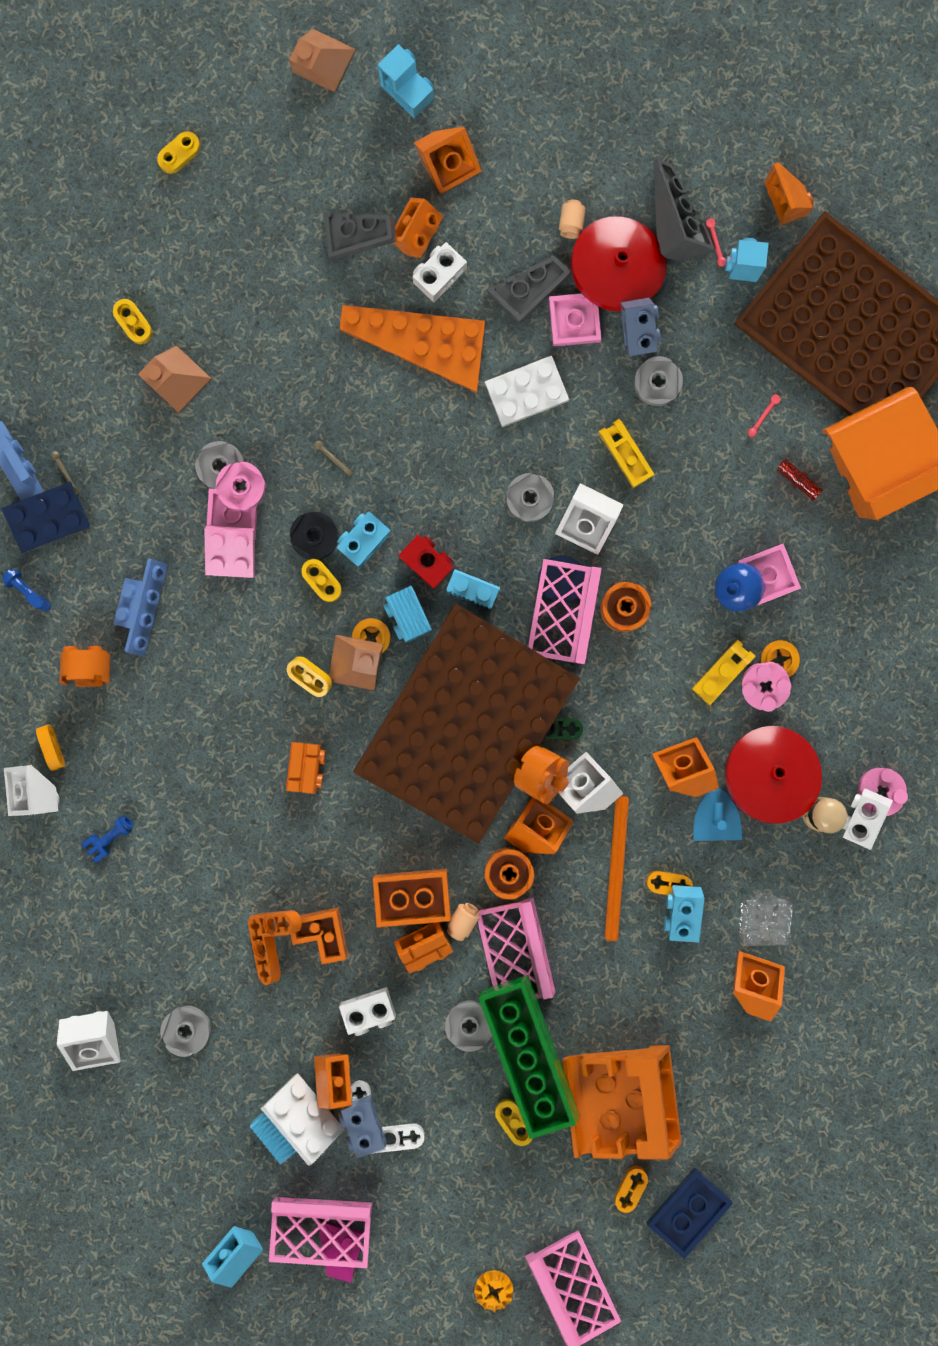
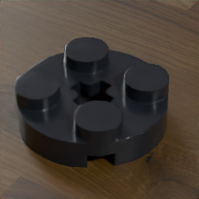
[290,512,338,560]

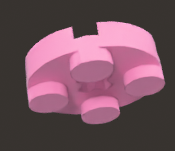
[216,462,266,512]
[742,662,791,712]
[857,768,908,816]

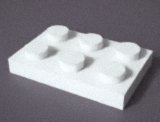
[485,355,569,427]
[261,1073,345,1166]

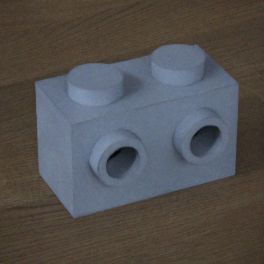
[620,298,661,356]
[339,1095,387,1158]

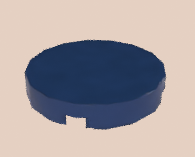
[538,555,585,603]

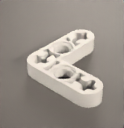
[351,1080,425,1153]

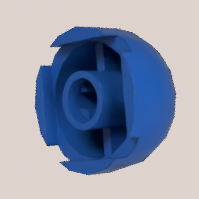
[714,563,765,612]

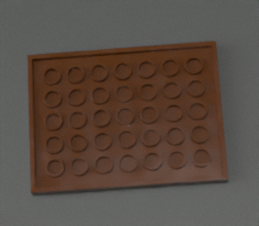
[734,211,938,416]
[353,603,580,844]

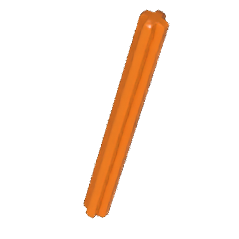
[605,796,629,941]

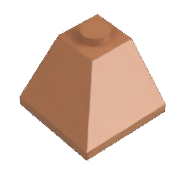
[289,29,356,92]
[138,346,211,413]
[329,635,384,691]

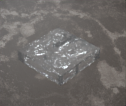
[739,892,793,946]

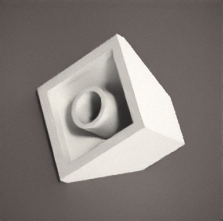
[558,752,623,814]
[4,765,59,816]

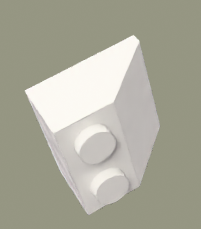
[555,483,623,555]
[57,1011,121,1071]

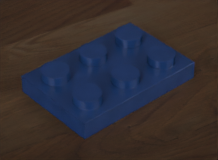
[1,481,90,553]
[646,1167,733,1259]

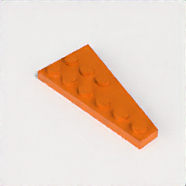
[340,305,485,393]

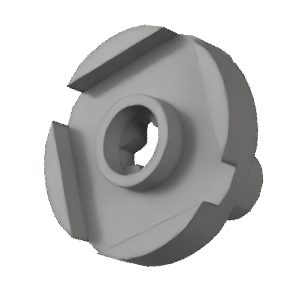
[634,356,683,406]
[195,441,244,489]
[506,473,554,522]
[445,1000,492,1052]
[160,1006,211,1057]

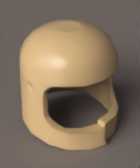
[802,797,847,833]

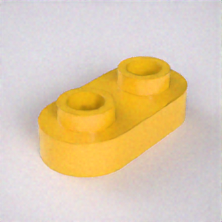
[157,131,201,173]
[113,299,153,345]
[301,559,342,602]
[287,657,332,697]
[495,1098,532,1146]

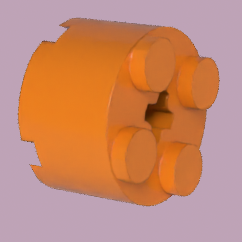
[600,582,651,632]
[59,646,111,687]
[514,746,569,804]
[484,847,534,899]

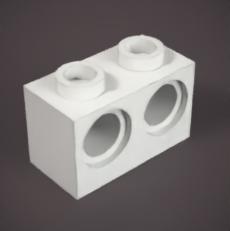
[413,242,467,302]
[842,788,893,850]
[339,987,396,1036]

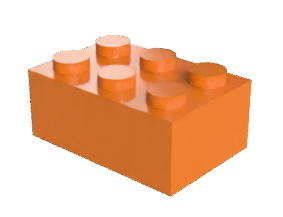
[373,869,451,927]

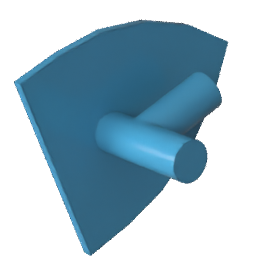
[693,787,742,841]

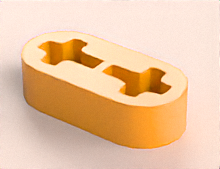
[36,724,65,771]
[646,871,693,895]
[614,1165,648,1213]

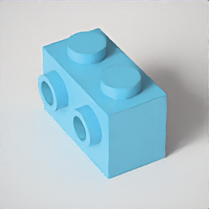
[725,238,769,282]
[337,511,392,569]
[664,885,705,943]
[202,1226,263,1288]

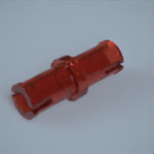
[776,458,823,501]

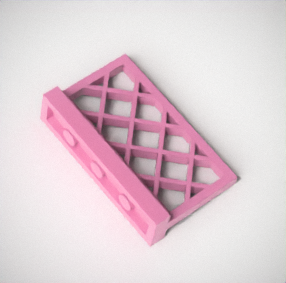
[528,559,602,665]
[478,897,556,999]
[269,1197,373,1268]
[525,1231,621,1346]

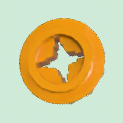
[352,618,390,653]
[761,640,800,677]
[474,1270,513,1312]

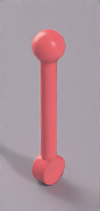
[706,218,726,267]
[748,395,780,437]

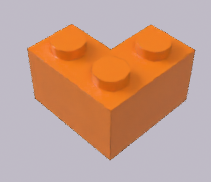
[288,907,349,964]

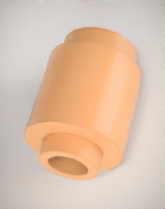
[559,200,586,239]
[447,903,480,941]

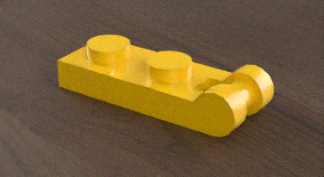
[598,419,655,488]
[692,639,755,705]

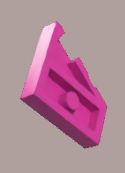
[319,1219,363,1283]

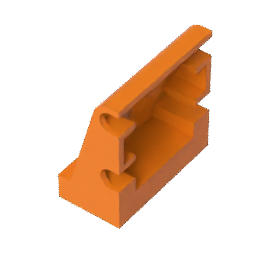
[822,387,938,520]
[562,1045,682,1159]

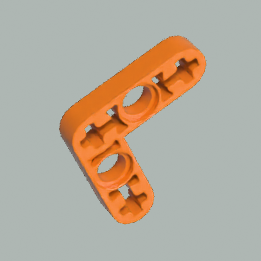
[248,910,302,985]

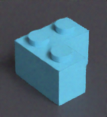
[378,44,434,118]

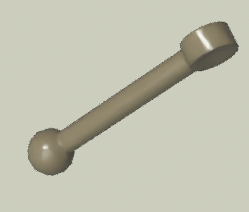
[314,441,354,477]
[50,451,80,496]

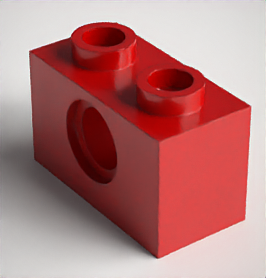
[398,535,454,590]

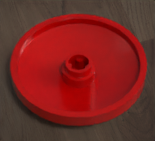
[570,217,666,312]
[725,726,822,824]

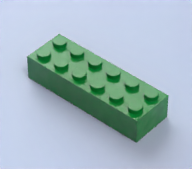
[478,975,579,1139]

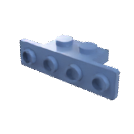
[0,421,44,500]
[113,559,168,657]

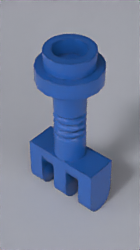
[2,569,51,611]
[81,816,134,864]

